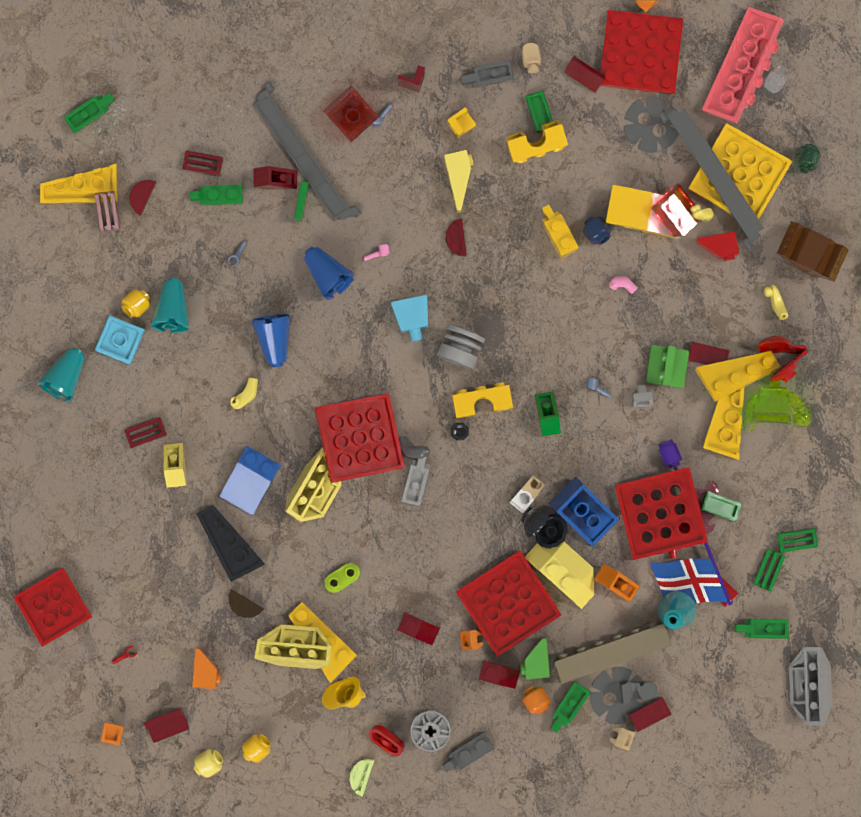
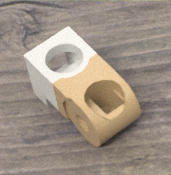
[510,475,545,513]

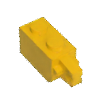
[542,204,579,259]

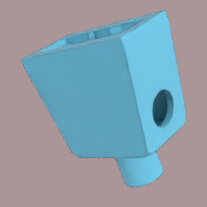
[391,295,428,342]

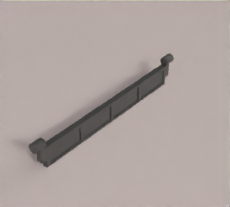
[253,81,362,221]
[658,109,764,251]

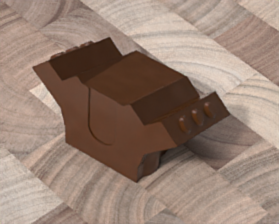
[777,221,849,282]

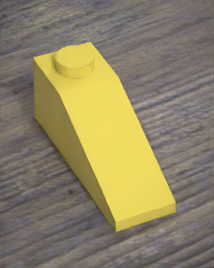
[444,150,474,213]

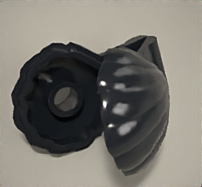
[520,505,568,549]

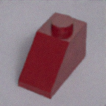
[253,166,297,189]
[397,612,440,645]
[478,660,520,689]

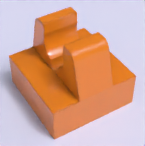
[460,630,483,650]
[100,722,124,746]

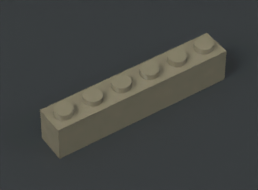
[553,621,672,684]

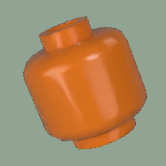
[522,685,551,715]

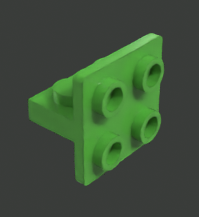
[646,345,689,388]

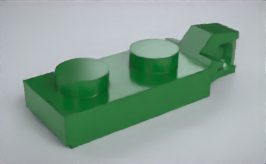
[64,93,116,134]
[189,184,243,206]
[734,619,789,639]
[550,681,591,733]

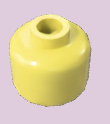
[194,749,223,778]

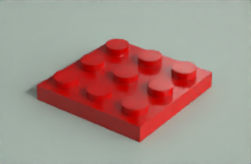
[13,567,93,647]

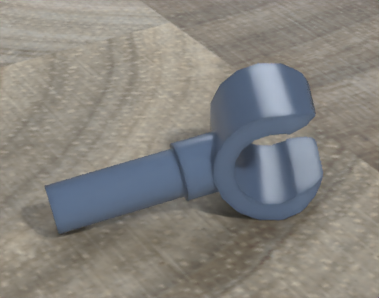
[370,104,392,127]
[228,241,247,266]
[586,378,611,397]

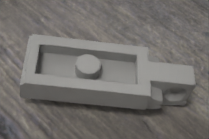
[401,457,430,506]

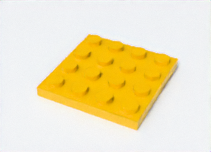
[688,123,792,219]

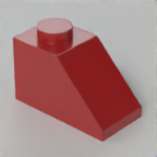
[696,231,739,262]

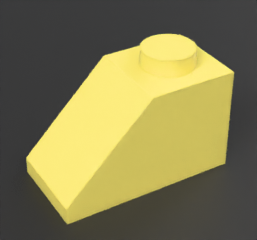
[164,443,186,488]

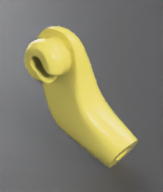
[690,204,714,222]
[764,285,788,320]
[230,378,258,409]

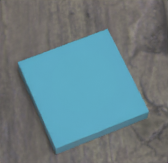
[95,315,145,365]

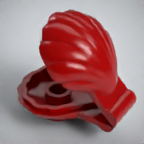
[757,336,808,383]

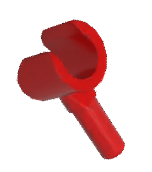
[112,646,137,664]

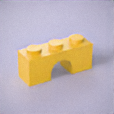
[505,120,568,163]
[452,382,513,419]

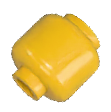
[121,289,150,318]
[242,734,271,763]

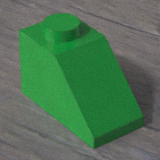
[534,392,561,437]

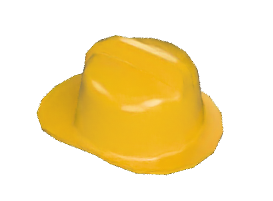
[322,676,366,709]

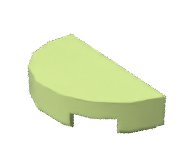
[349,759,375,797]

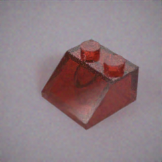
[323,86,379,142]
[651,183,698,237]

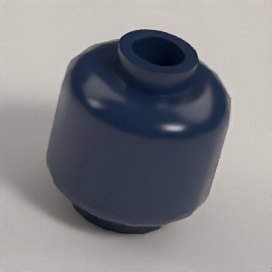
[583,217,611,245]

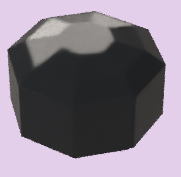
[451,422,469,441]

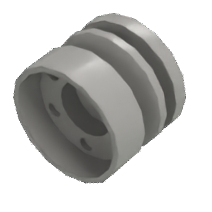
[436,325,485,370]
[410,709,451,752]

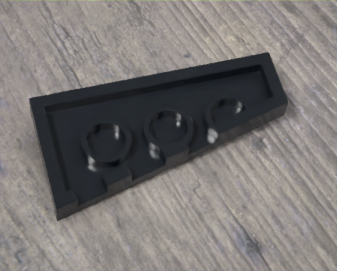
[196,505,265,582]

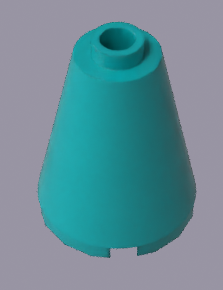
[151,278,189,333]
[37,347,85,403]
[658,591,696,629]

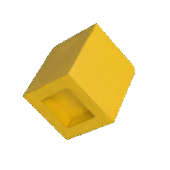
[447,107,476,138]

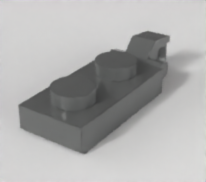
[460,60,515,88]
[443,732,495,772]

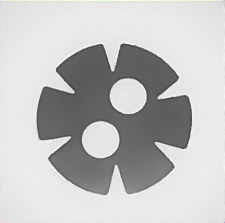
[624,97,678,153]
[590,667,645,724]

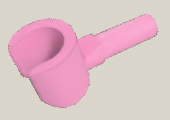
[364,244,390,261]

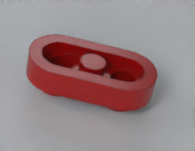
[369,725,405,756]

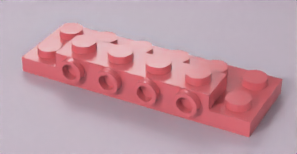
[702,7,784,124]

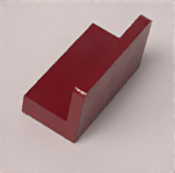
[397,65,425,92]
[144,707,189,743]

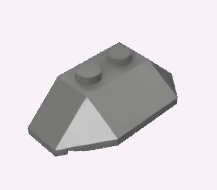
[789,647,832,725]

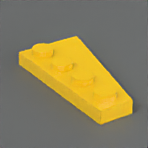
[40,164,118,204]
[695,351,781,402]
[702,388,744,460]
[288,602,357,683]

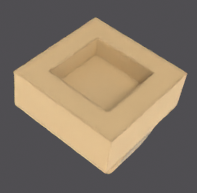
[610,728,635,751]

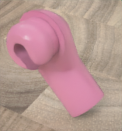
[609,276,638,294]

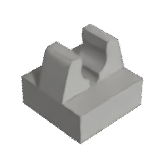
[632,385,653,408]

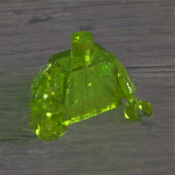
[742,381,812,431]

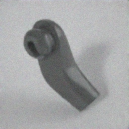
[399,436,430,459]

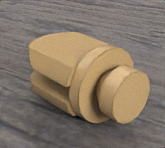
[522,43,541,74]

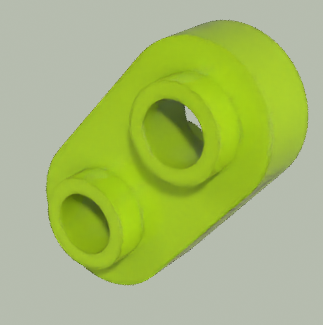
[325,563,360,593]

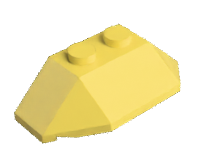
[285,447,341,522]
[525,542,594,609]
[254,625,333,669]

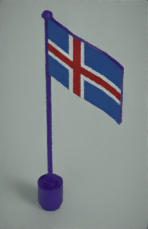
[650,439,733,605]

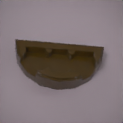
[229,589,264,618]

